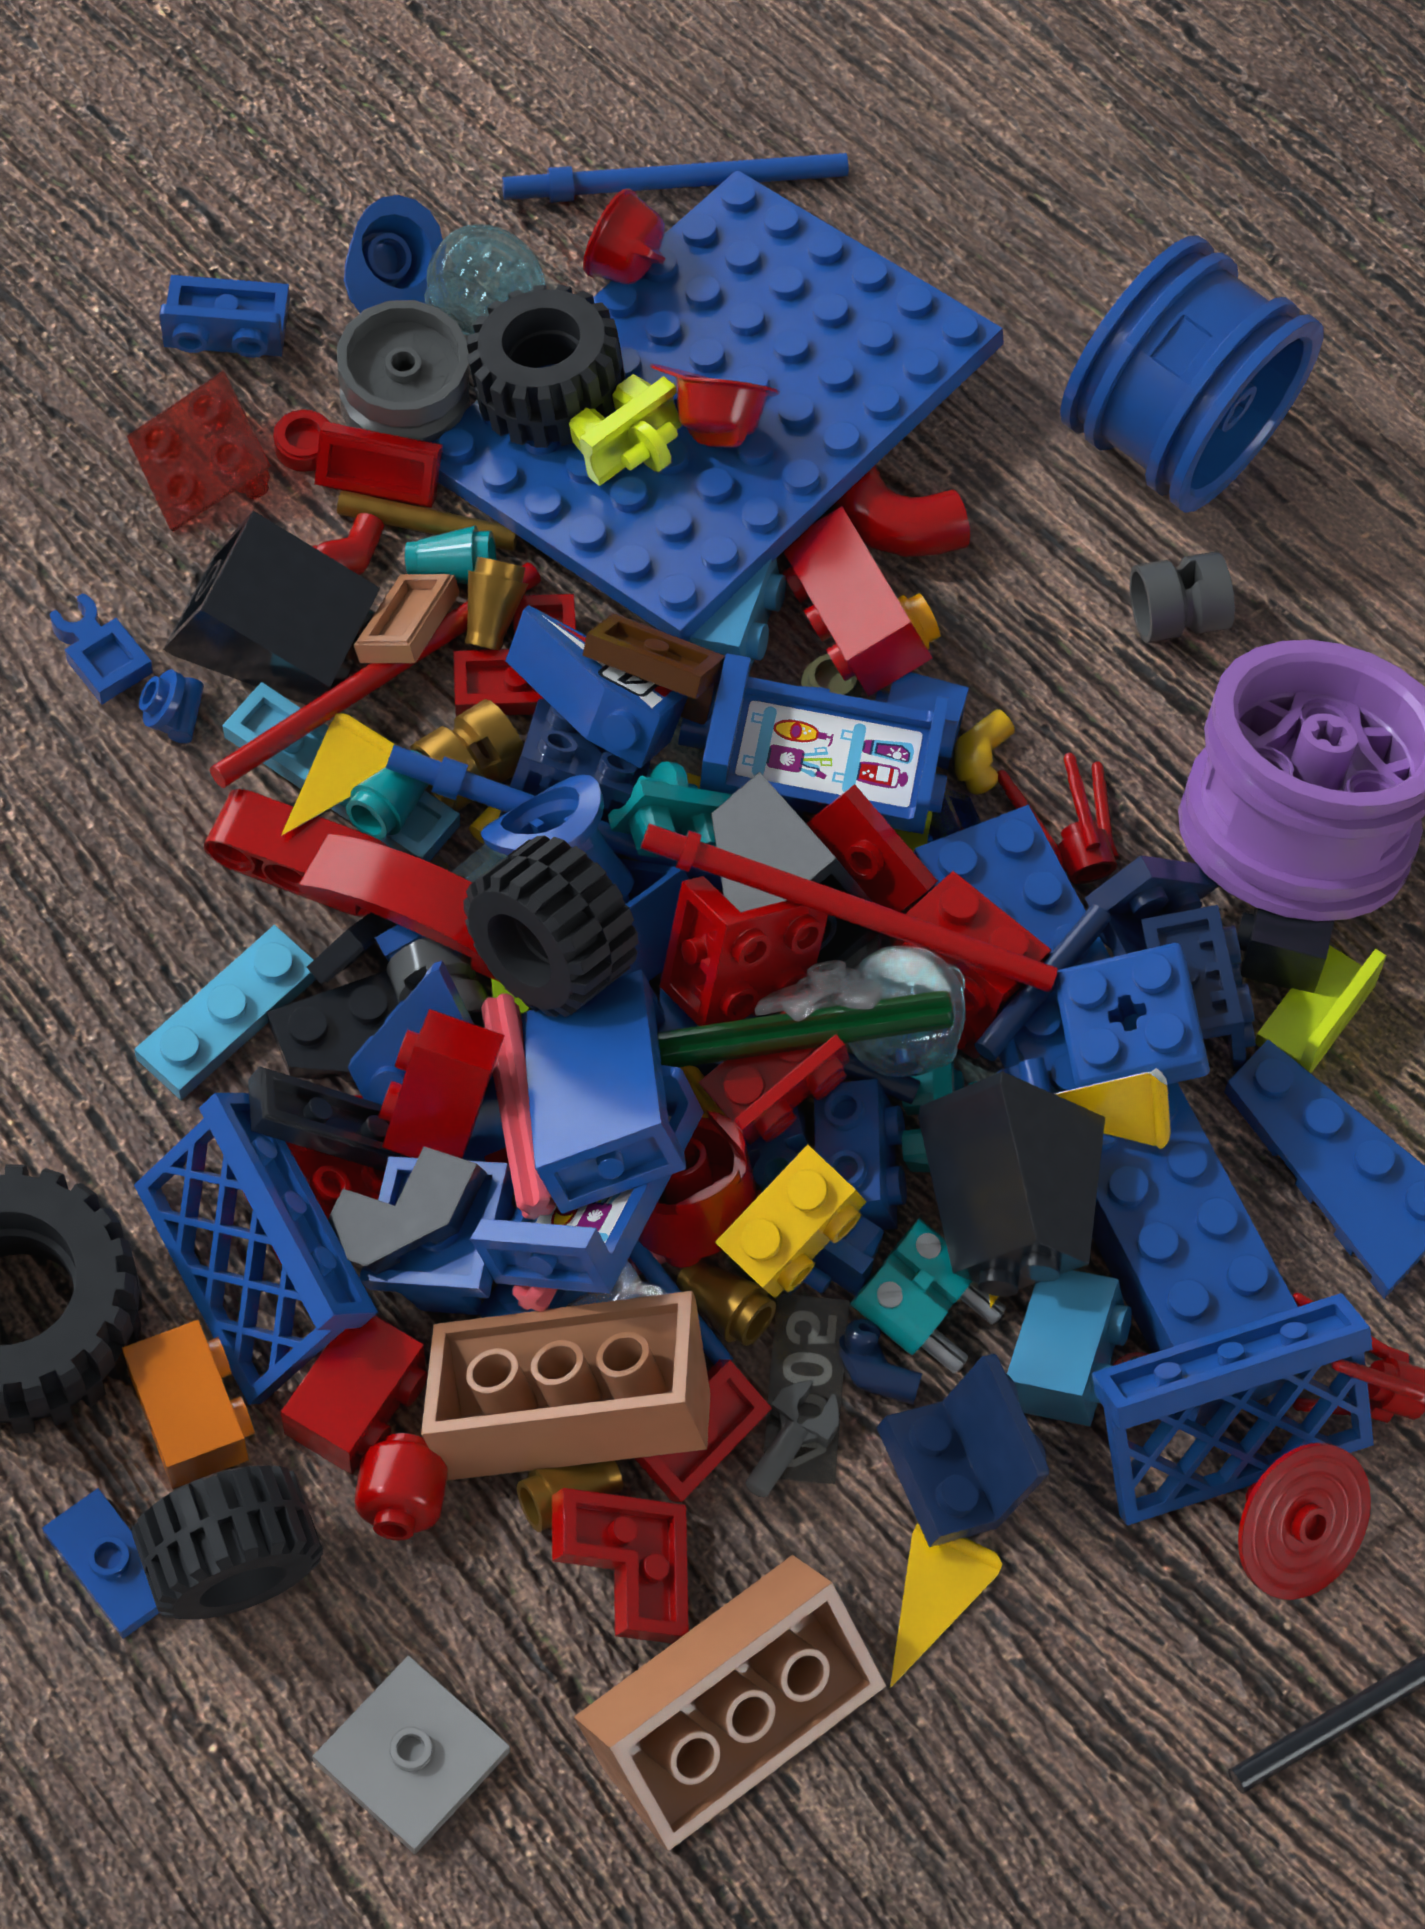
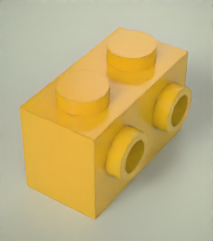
[715,1144,866,1299]

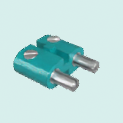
[850,1218,1006,1373]

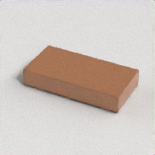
[354,574,460,663]

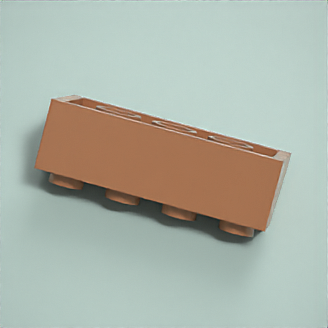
[421,1291,710,1481]
[574,1555,886,1851]

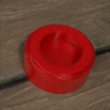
[273,409,329,472]

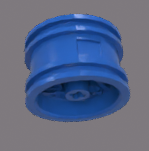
[1060,235,1324,513]

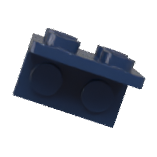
[499,698,651,858]
[1085,855,1219,956]
[1141,905,1256,1071]
[876,1354,1049,1548]

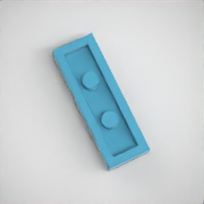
[134,925,316,1101]

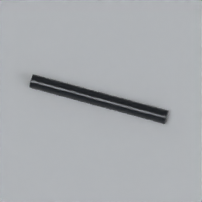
[1228,1654,1425,1794]

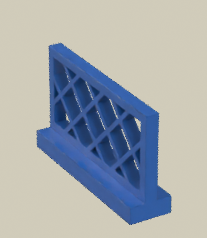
[134,1093,378,1405]
[1092,1293,1374,1526]

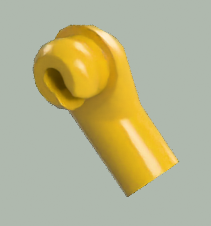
[954,709,1015,795]

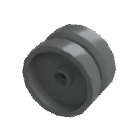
[337,300,470,442]

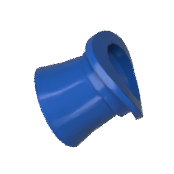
[481,774,635,900]

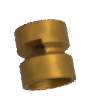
[410,699,524,812]

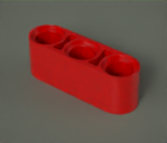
[203,789,389,917]

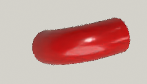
[830,465,970,557]

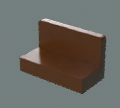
[582,613,725,725]

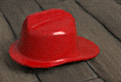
[583,189,666,284]
[650,364,780,447]

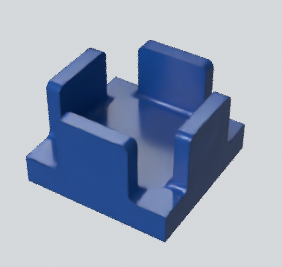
[359,1157,516,1315]

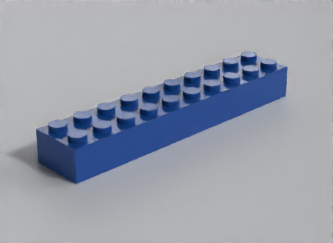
[914,804,1298,1425]

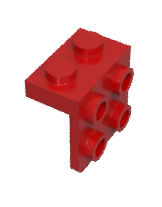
[884,871,1051,1059]

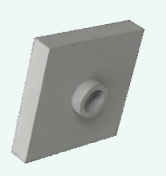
[312,1655,510,1855]

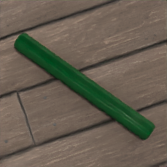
[657,990,954,1068]

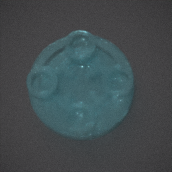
[424,224,545,336]
[841,946,966,1077]

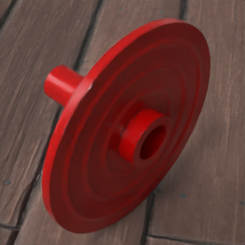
[1238,1443,1371,1600]

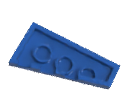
[1224,1039,1425,1299]

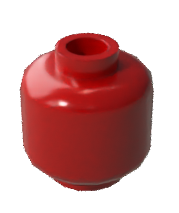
[354,1433,448,1540]

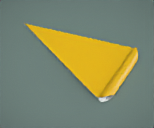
[281,713,396,836]
[1054,1068,1171,1149]
[890,1523,1002,1688]

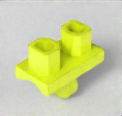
[569,374,682,486]

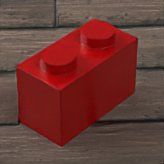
[379,1009,505,1159]
[281,1315,428,1475]

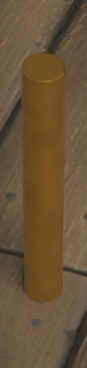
[337,491,518,551]

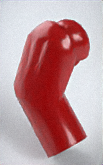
[312,513,385,575]

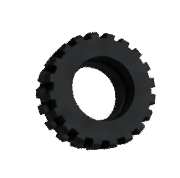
[0,1164,143,1434]

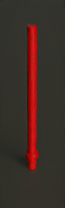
[210,562,541,788]
[641,823,1058,992]

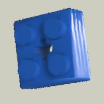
[1054,943,1210,1088]

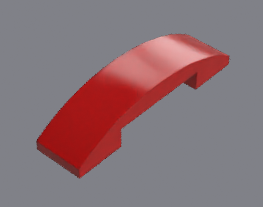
[299,834,501,983]

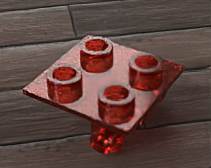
[126,371,271,532]

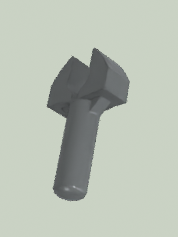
[745,1380,839,1498]

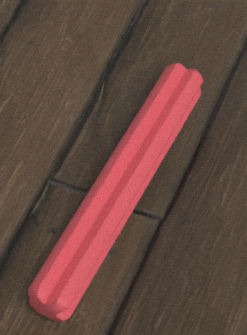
[481,993,556,1219]

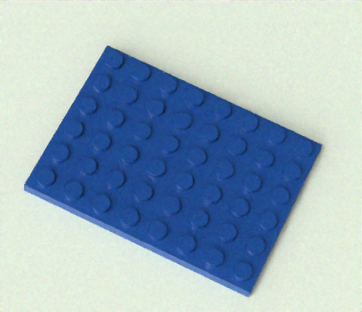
[431,171,1004,641]

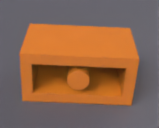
[122,1320,255,1489]

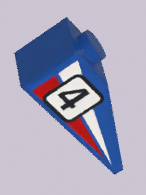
[505,605,688,768]

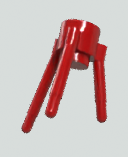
[997,753,1119,884]
[1292,1293,1425,1423]

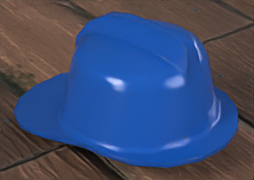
[344,195,444,313]

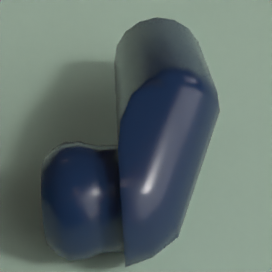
[839,1319,922,1405]

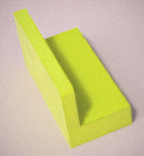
[1255,945,1387,1073]

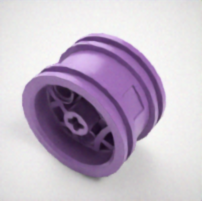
[1178,640,1425,921]

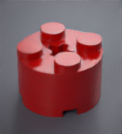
[638,1110,758,1268]

